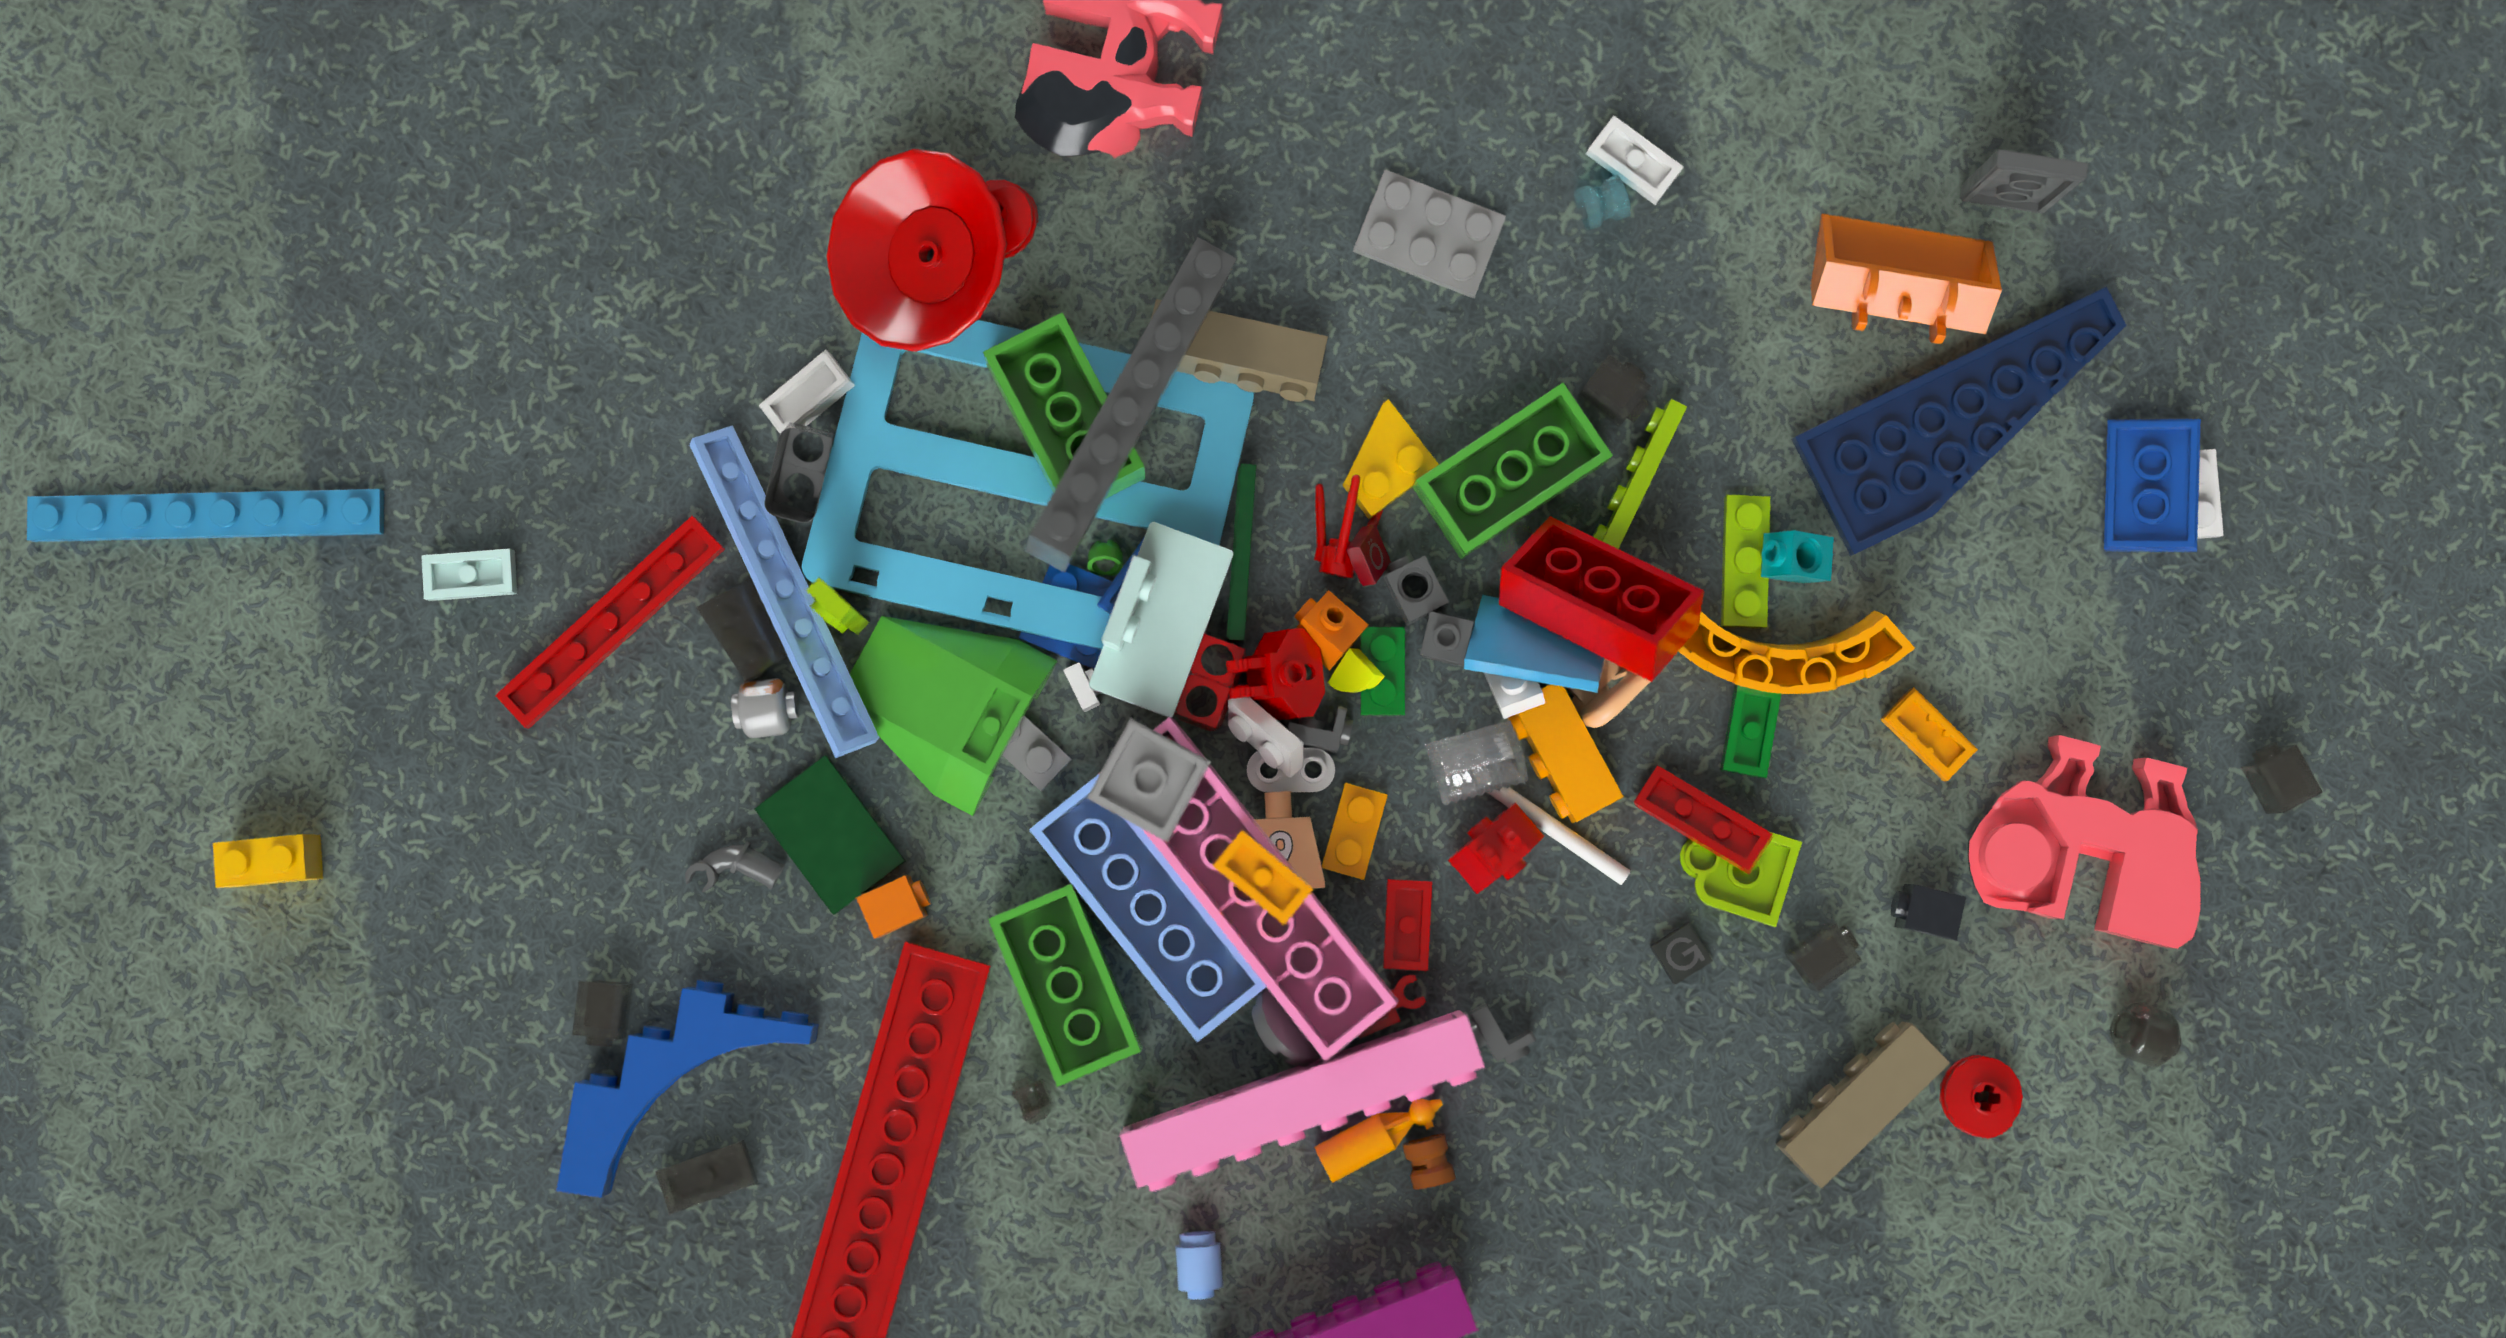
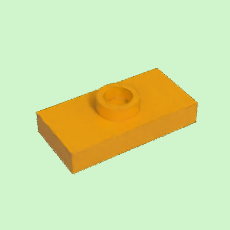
[1880,688,1978,781]

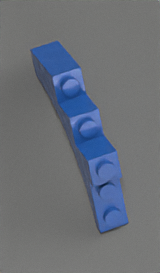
[556,980,819,1198]

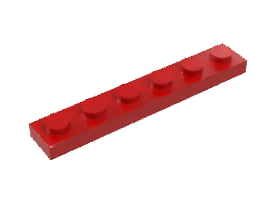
[495,515,725,729]

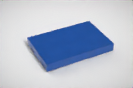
[2104,419,2201,552]

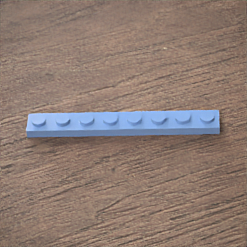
[689,425,880,758]

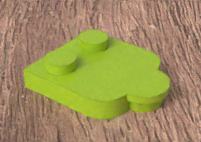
[1680,832,1802,927]

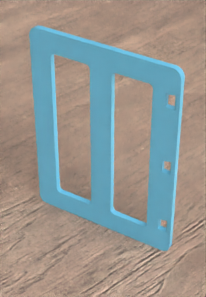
[802,320,1254,650]

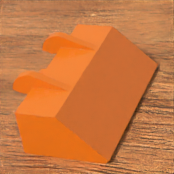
[1811,214,2002,344]

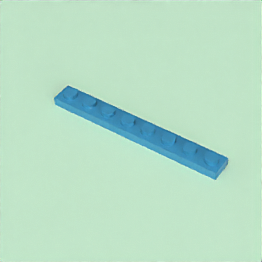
[27,489,384,542]

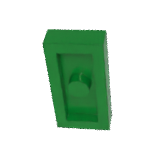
[1360,627,1405,716]
[1720,684,1781,779]

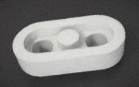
[1247,748,1335,792]

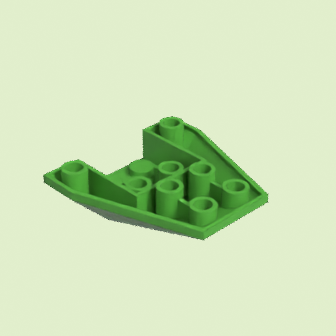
[850,616,1058,816]

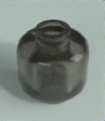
[2110,1002,2182,1067]

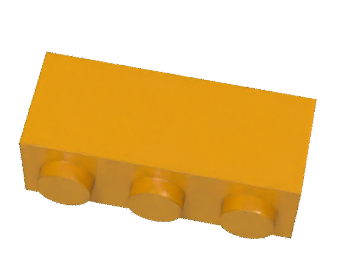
[1507,684,1624,823]

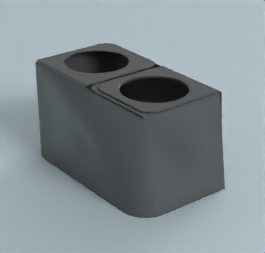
[764,422,835,523]

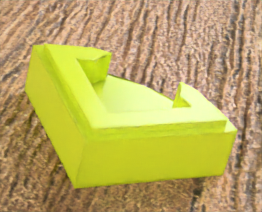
[1327,648,1385,693]

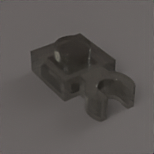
[1012,1073,1053,1125]

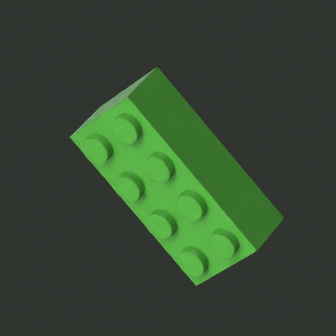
[983,312,1145,498]
[1412,383,1613,559]
[988,884,1143,1087]

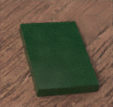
[754,755,906,915]

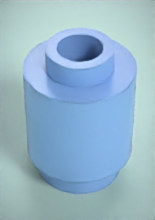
[1175,1231,1223,1299]

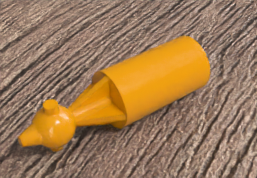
[1314,1099,1443,1183]

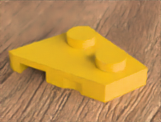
[1343,399,1439,519]

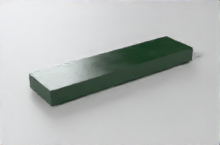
[1227,464,1256,644]

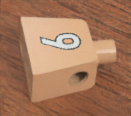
[1254,791,1325,888]

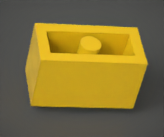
[213,834,323,888]

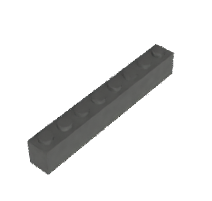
[1024,237,1237,572]

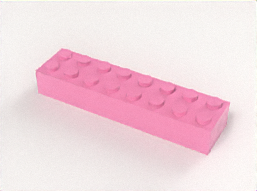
[1099,717,1398,1061]
[1120,1010,1485,1191]

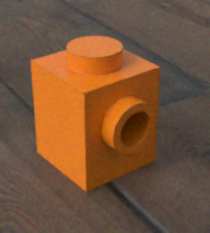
[1294,590,1369,671]

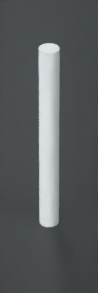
[1475,770,1631,885]

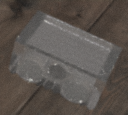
[1425,720,1529,805]

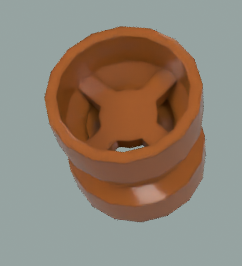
[1402,1134,1456,1189]

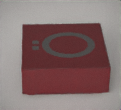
[1346,524,1391,586]

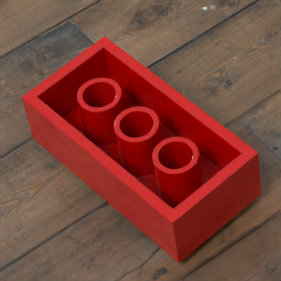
[1499,516,1704,682]

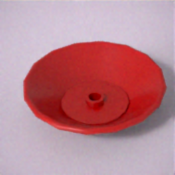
[826,149,1007,352]

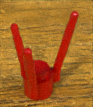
[1314,475,1383,579]

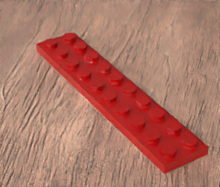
[791,942,992,1338]

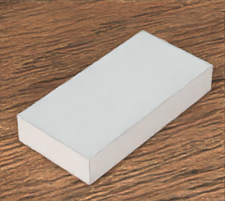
[759,350,855,434]

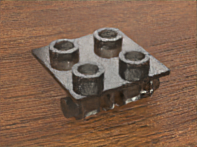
[697,578,788,681]

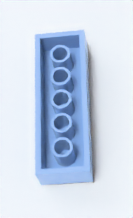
[1029,774,1267,1042]

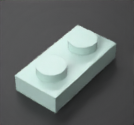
[422,549,517,601]

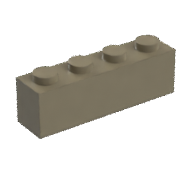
[1151,299,1328,402]
[1776,1021,1950,1188]

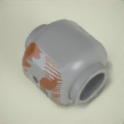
[731,678,799,738]

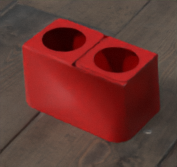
[1174,634,1246,731]

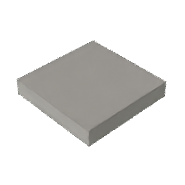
[1087,718,1211,842]

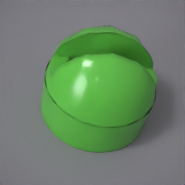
[1087,539,1123,575]

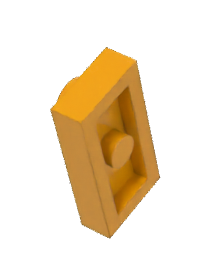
[1322,783,1388,880]
[1213,830,1314,925]

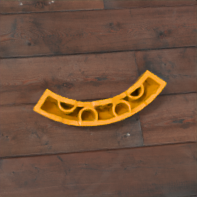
[1678,610,1915,694]

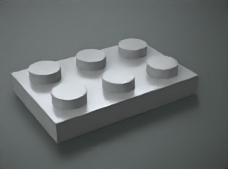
[1353,170,1506,298]

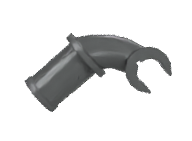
[685,841,785,892]

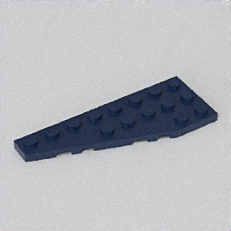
[1791,287,2126,556]

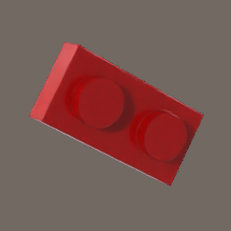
[1383,879,1432,971]

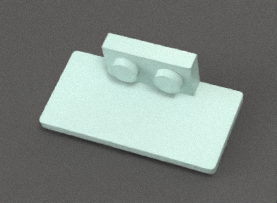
[1089,522,1233,718]

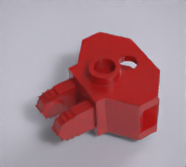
[1226,628,1325,720]
[1447,803,1545,894]

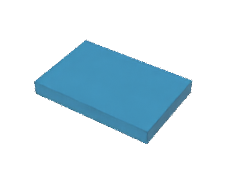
[1464,595,1605,693]

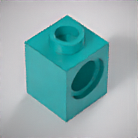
[1761,530,1834,583]

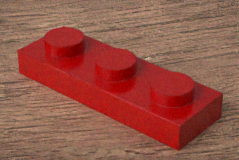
[1634,765,1773,875]

